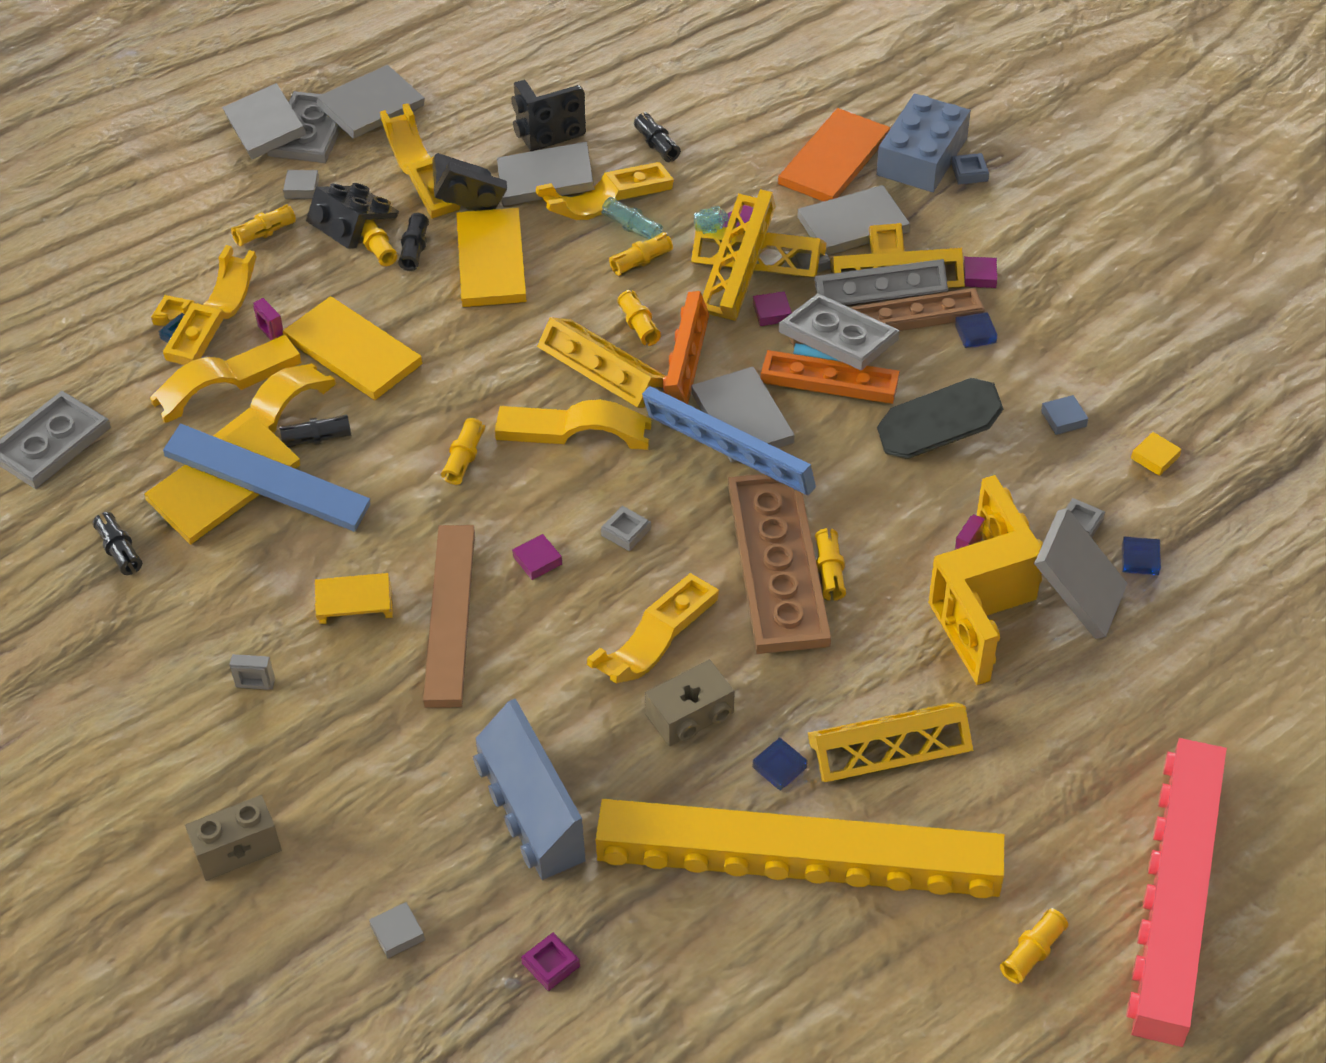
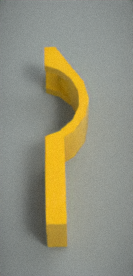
[380,103,460,219]
[535,162,674,220]
[163,245,257,365]
[150,335,302,424]
[213,364,336,439]
[495,399,652,450]
[586,573,719,684]

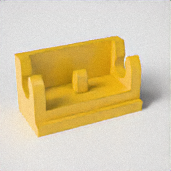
[315,573,393,624]

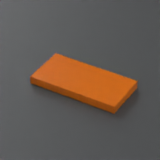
[778,108,891,202]

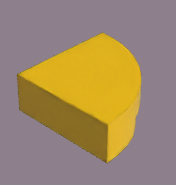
[151,295,195,326]

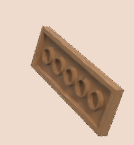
[728,474,831,654]

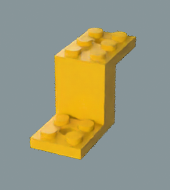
[928,475,1043,685]

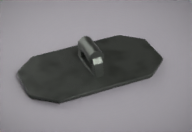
[877,378,1004,459]

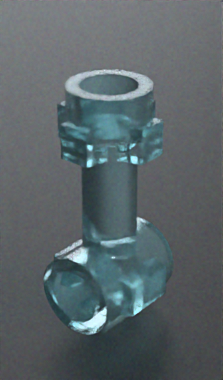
[694,206,729,234]

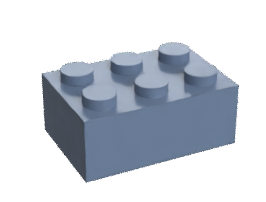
[876,93,971,193]

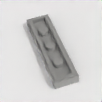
[814,259,948,306]

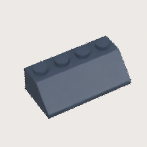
[473,698,586,880]

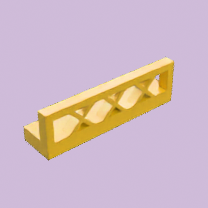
[703,189,776,321]
[691,224,827,278]
[830,248,965,288]
[537,317,666,408]
[808,702,974,783]

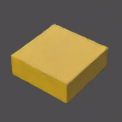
[868,223,905,254]
[1131,432,1182,476]

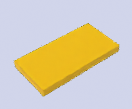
[456,207,527,307]
[283,296,423,401]
[144,416,300,545]

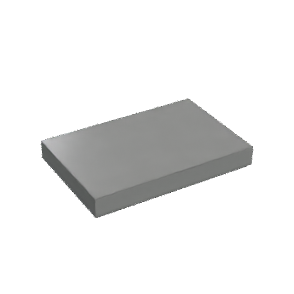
[317,65,425,139]
[222,83,306,159]
[267,91,341,163]
[497,142,595,206]
[798,185,910,255]
[779,293,900,370]
[691,367,795,463]
[0,391,111,489]
[1034,508,1127,639]

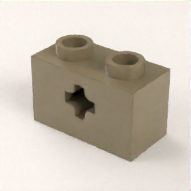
[645,659,735,747]
[185,795,282,881]

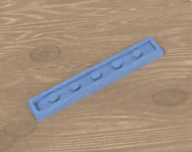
[642,386,816,496]
[163,423,370,532]

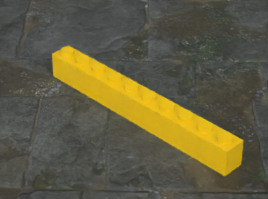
[595,799,1005,898]

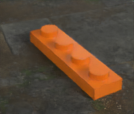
[663,291,710,404]
[760,350,900,404]

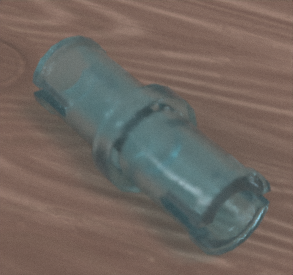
[601,196,663,240]

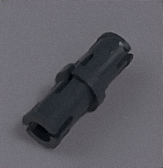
[634,112,681,162]
[398,213,429,271]
[279,414,352,447]
[93,512,143,575]

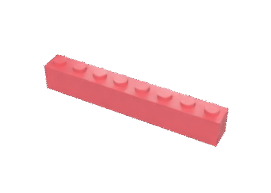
[1126,738,1227,1047]

